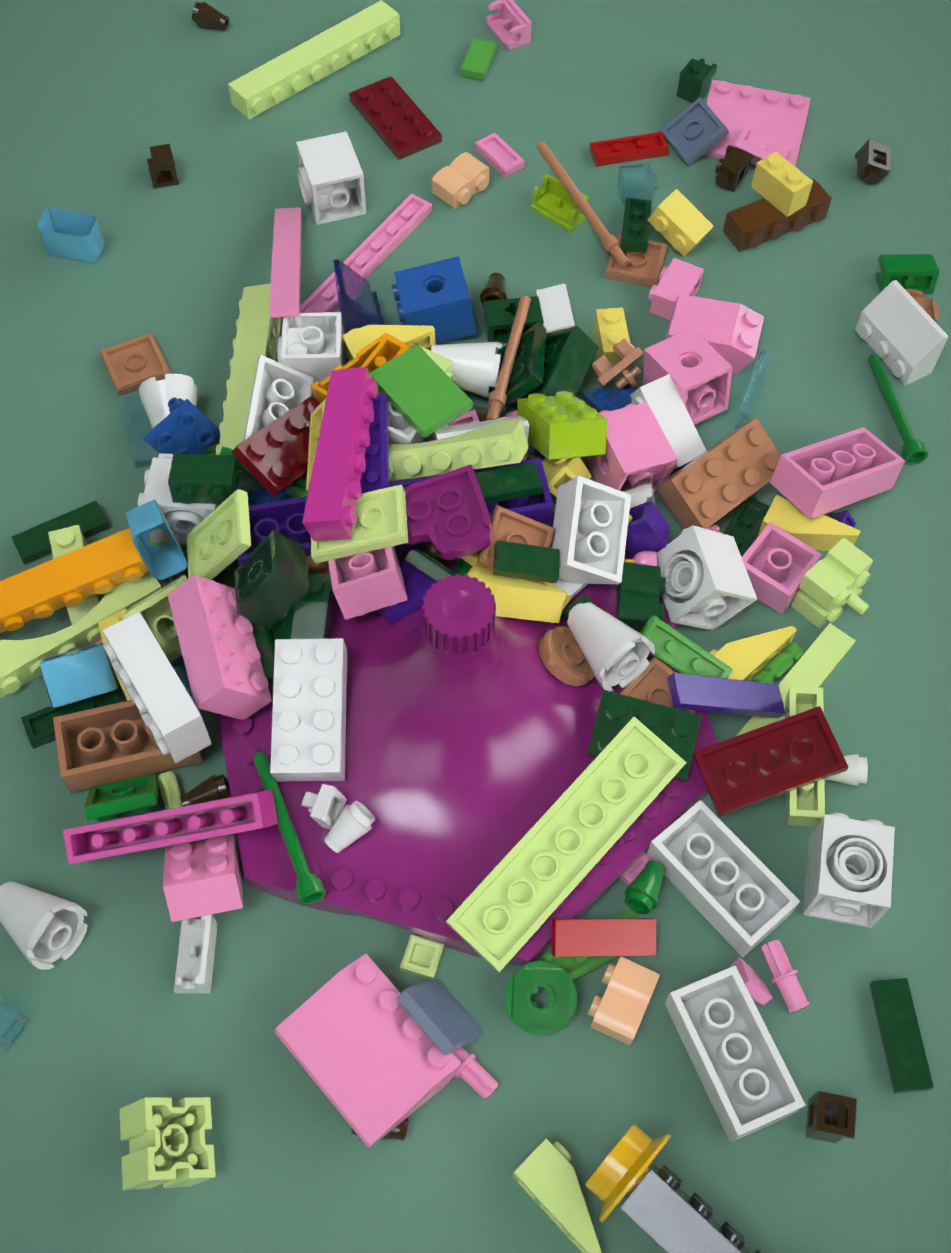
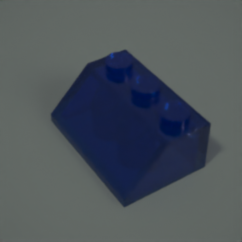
[333,259,384,334]

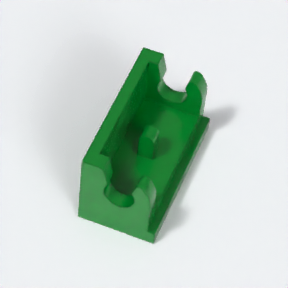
[876,254,940,294]

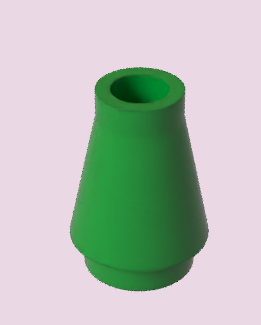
[624,860,666,915]

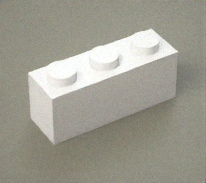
[630,374,706,471]

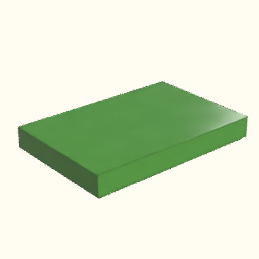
[370,345,473,439]

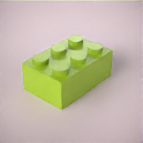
[517,391,607,460]

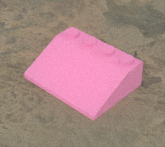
[703,80,811,166]
[274,954,462,1148]

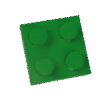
[84,772,159,822]

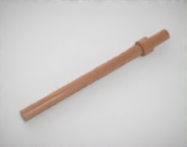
[536,141,630,268]
[486,295,531,421]

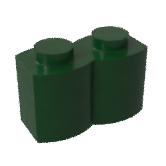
[615,562,666,631]

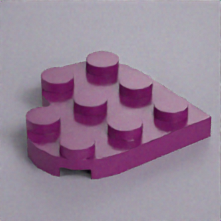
[404,465,492,560]

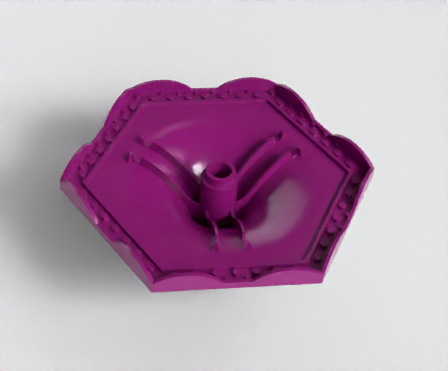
[217,479,718,966]

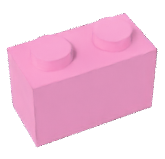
[648,258,704,320]

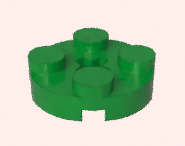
[505,961,578,1036]

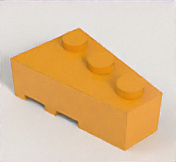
[310,333,410,404]

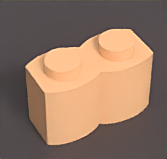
[432,152,490,209]
[588,956,660,1046]

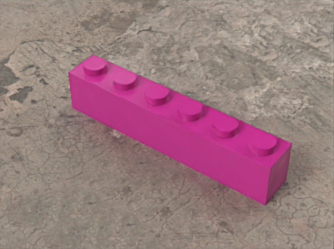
[302,367,378,541]
[63,789,278,864]

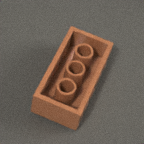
[655,418,781,530]
[53,688,203,793]

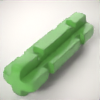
[752,642,804,684]

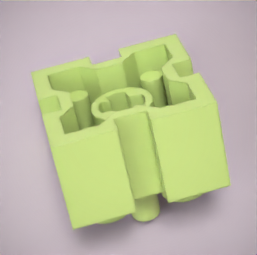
[791,538,874,629]
[120,1097,216,1190]

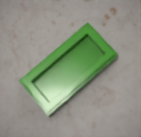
[460,38,497,81]

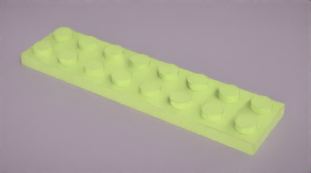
[446,717,687,973]

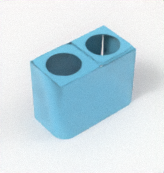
[38,207,105,264]
[126,499,188,580]
[39,642,119,708]

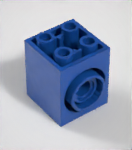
[392,256,477,344]

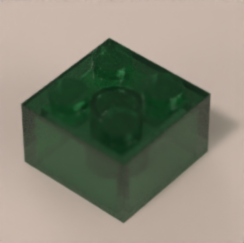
[234,530,310,630]

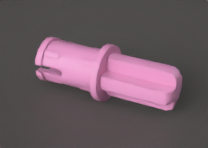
[761,940,810,1014]
[452,1048,499,1099]

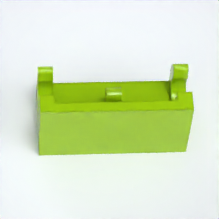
[530,173,589,233]

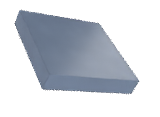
[660,97,729,167]
[397,978,484,1055]

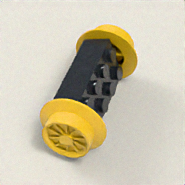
[585,1123,761,1253]

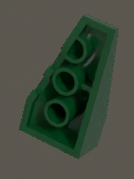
[269,573,337,647]

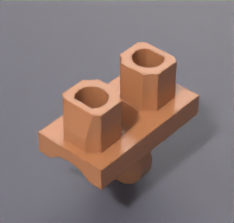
[592,338,644,390]

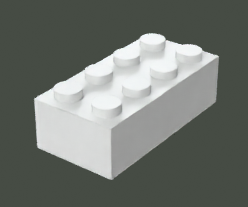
[102,612,212,764]
[270,638,347,782]
[647,800,801,958]
[664,966,806,1143]

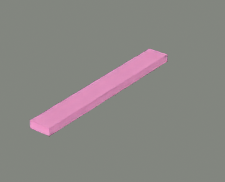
[300,194,432,313]
[269,208,302,318]

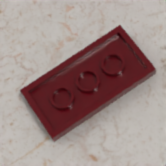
[349,76,442,160]
[232,396,320,498]
[693,706,849,817]

